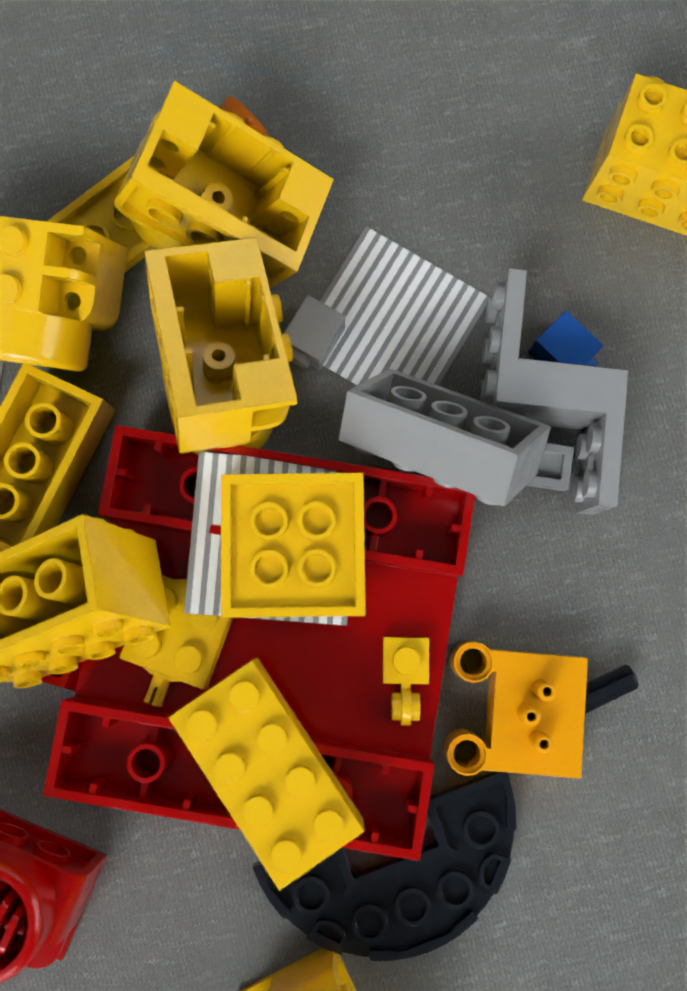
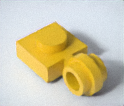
[382,637,429,726]

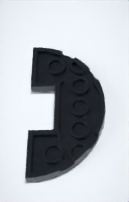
[253,771,517,961]

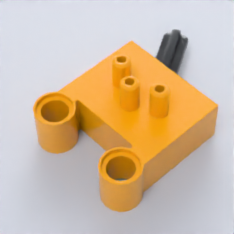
[442,640,639,779]

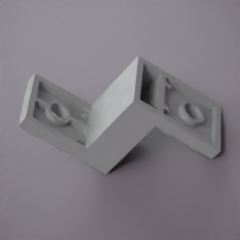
[477,268,629,515]

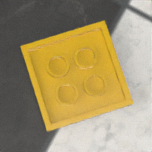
[221,473,365,618]

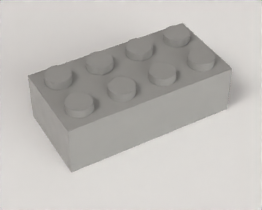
[339,369,551,507]

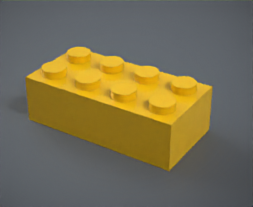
[0,363,116,552]
[168,658,364,891]

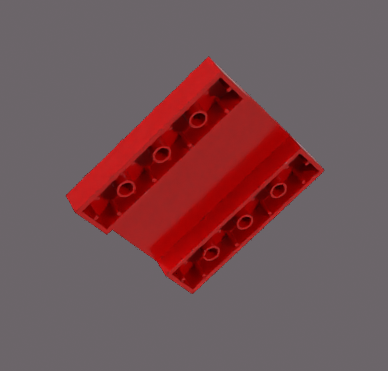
[43,425,475,861]

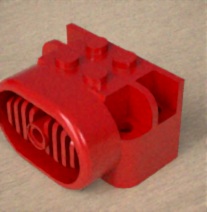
[0,809,107,983]

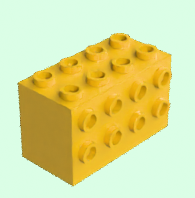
[582,73,687,236]
[0,514,171,688]

